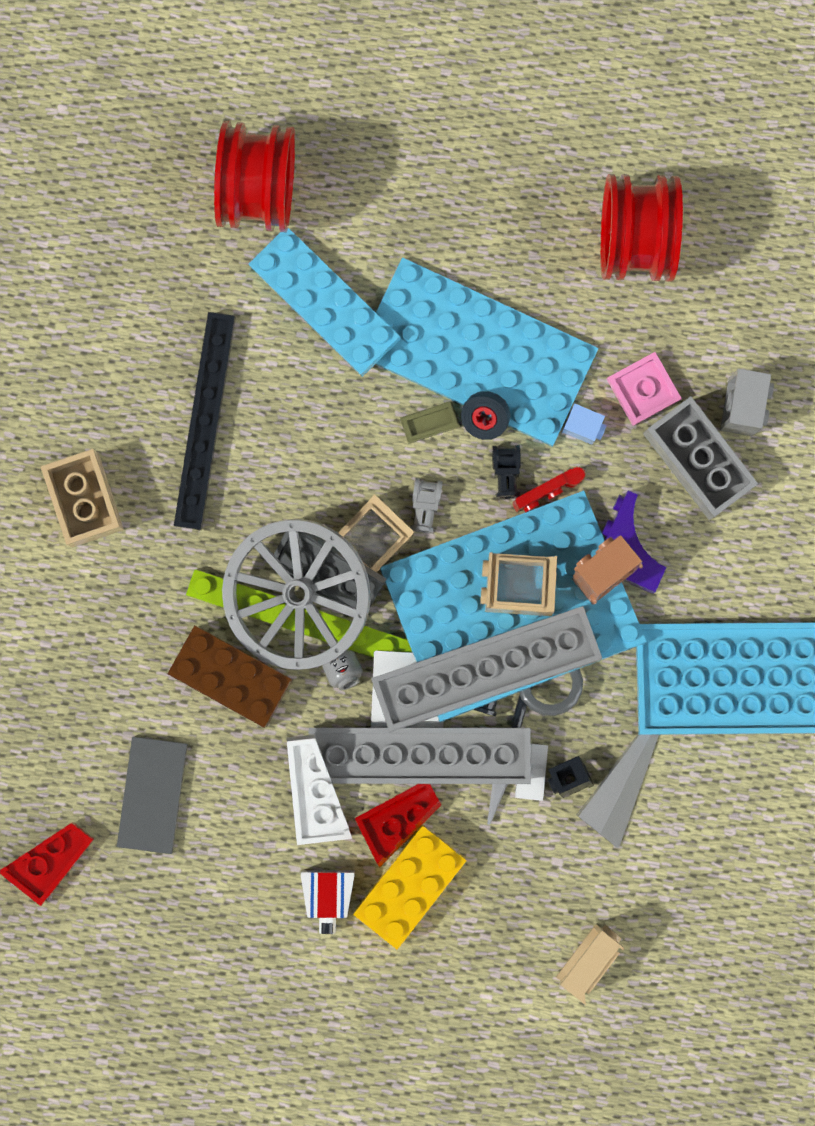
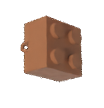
[572,535,643,605]

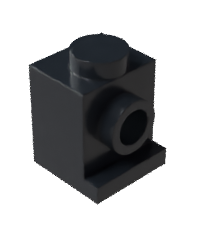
[548,756,594,798]

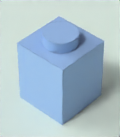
[562,404,607,445]

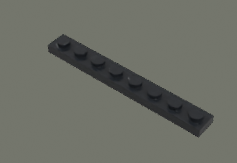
[174,312,236,531]

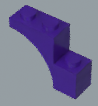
[602,490,667,594]

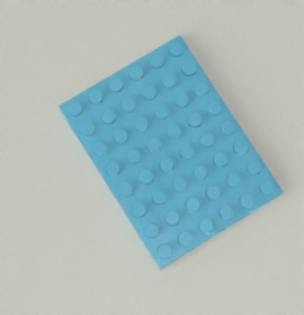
[380,491,647,722]

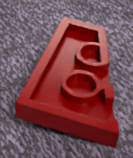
[354,784,441,868]

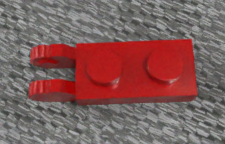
[512,466,586,513]

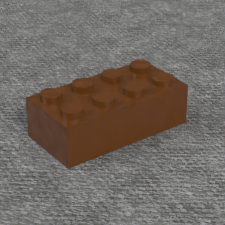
[167,625,293,728]

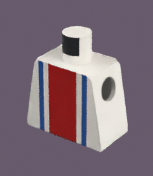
[301,870,355,934]

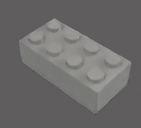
[643,396,758,520]

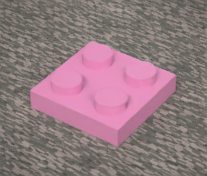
[607,352,682,426]

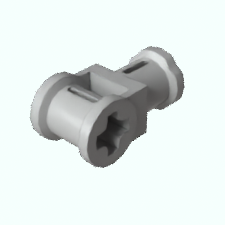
[410,477,443,534]

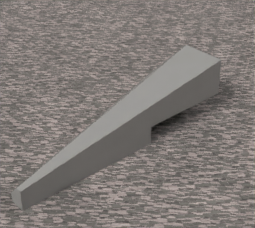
[576,734,659,848]

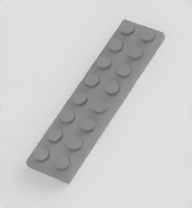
[371,606,602,733]
[309,728,531,784]

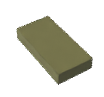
[400,401,460,444]

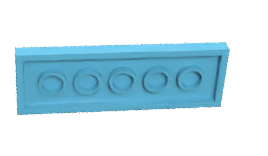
[249,228,401,377]

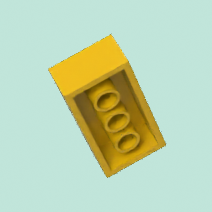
[353,824,467,950]

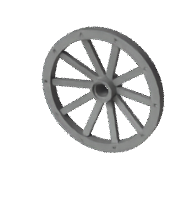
[222,519,371,670]

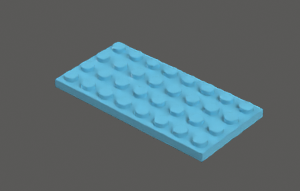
[375,257,599,447]
[636,623,815,735]

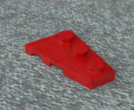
[0,822,94,906]

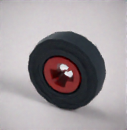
[461,391,511,440]

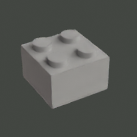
[720,369,774,436]

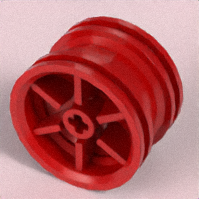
[214,121,295,233]
[600,174,683,282]

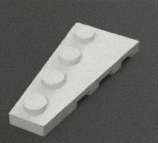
[286,735,352,845]

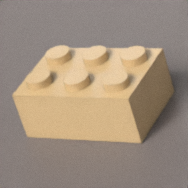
[40,449,124,548]

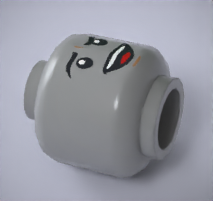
[322,650,363,690]

